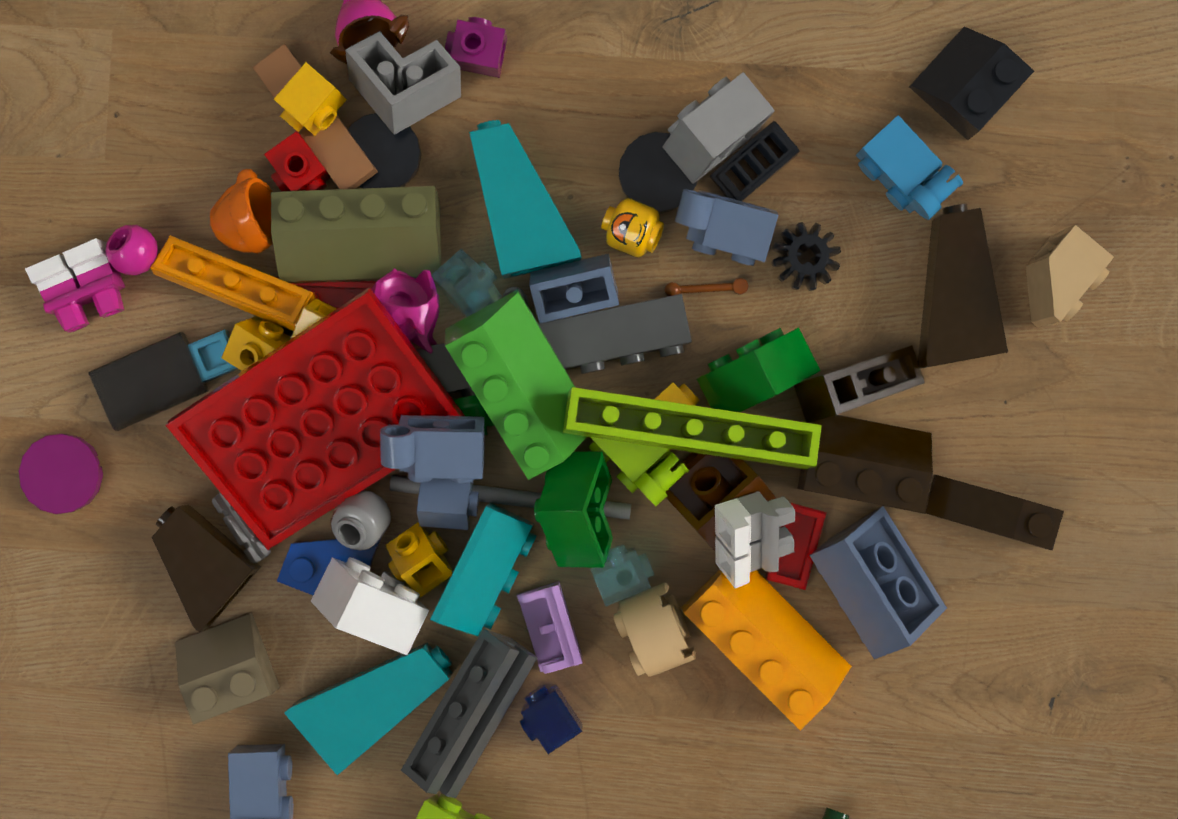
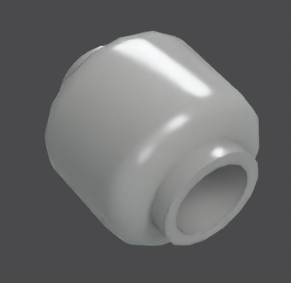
[330,490,391,551]

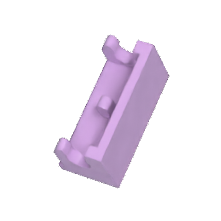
[517,581,583,674]

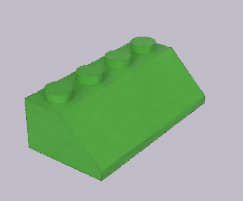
[445,289,587,480]

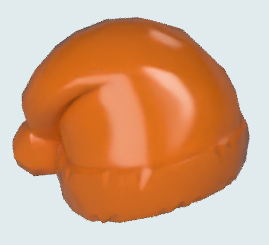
[210,169,273,254]

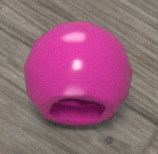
[105,225,158,275]

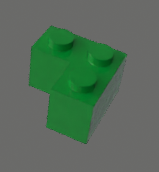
[697,328,821,412]
[534,451,613,568]

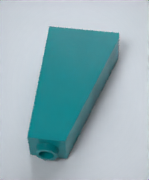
[469,120,581,279]
[284,643,453,775]

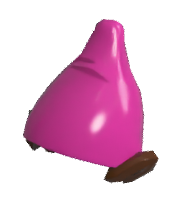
[330,0,409,64]

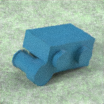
[856,115,963,220]

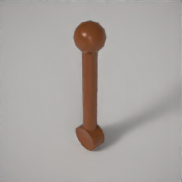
[664,278,749,297]

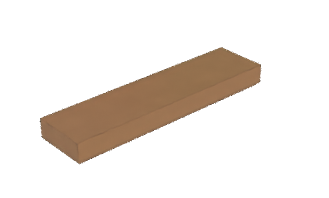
[252,43,378,189]

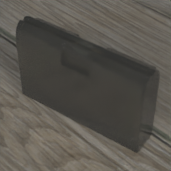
[89,332,209,431]

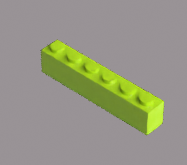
[563,387,822,469]

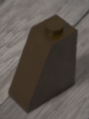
[152,504,261,633]

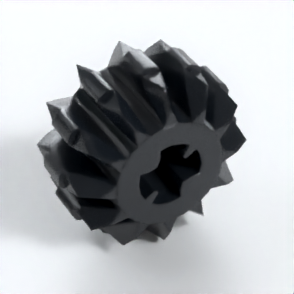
[771,222,841,291]

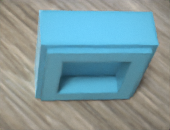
[188,329,238,382]

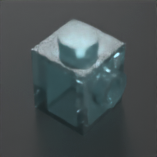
[432,249,502,317]
[590,544,655,607]

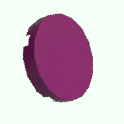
[19,434,103,514]

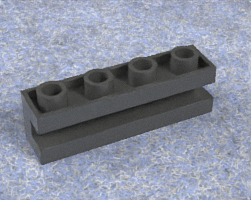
[401,628,538,798]

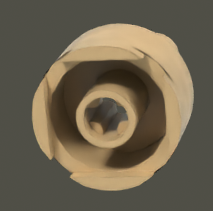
[613,582,696,677]

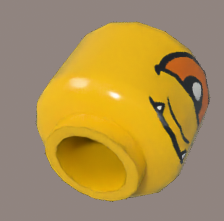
[601,198,664,258]

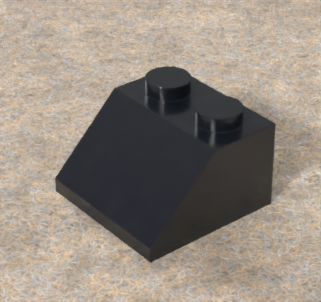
[909,27,1034,140]

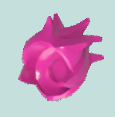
[371,268,440,354]

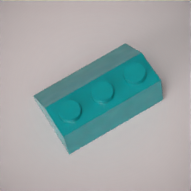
[430,503,537,636]

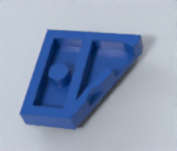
[277,537,382,595]

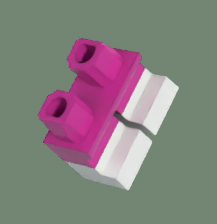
[25,238,125,333]

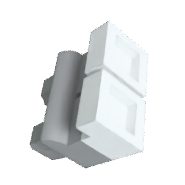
[715,491,795,588]

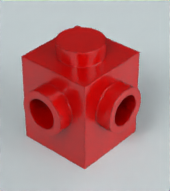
[264,131,331,192]

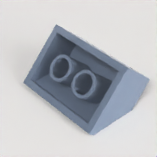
[809,506,947,659]

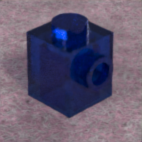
[520,684,583,754]

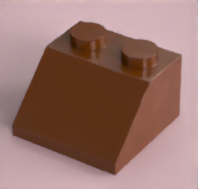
[665,452,776,551]

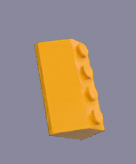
[681,569,852,731]

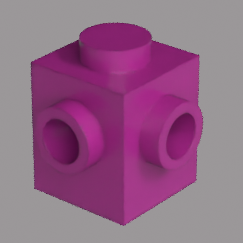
[445,17,507,78]

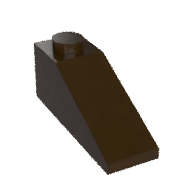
[794,345,925,423]
[925,475,1064,551]

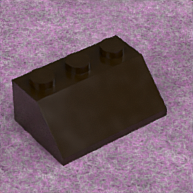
[797,415,933,514]

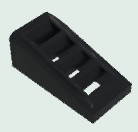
[710,121,800,201]

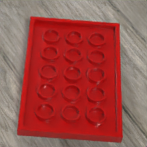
[165,287,465,550]

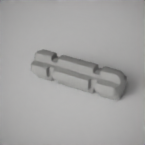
[212,493,271,564]

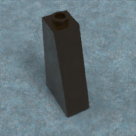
[918,204,1008,369]

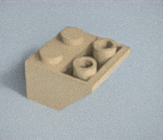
[1026,225,1114,327]

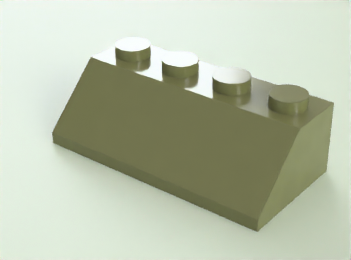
[271,186,441,283]

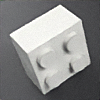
[311,557,429,655]

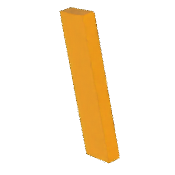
[150,235,316,331]

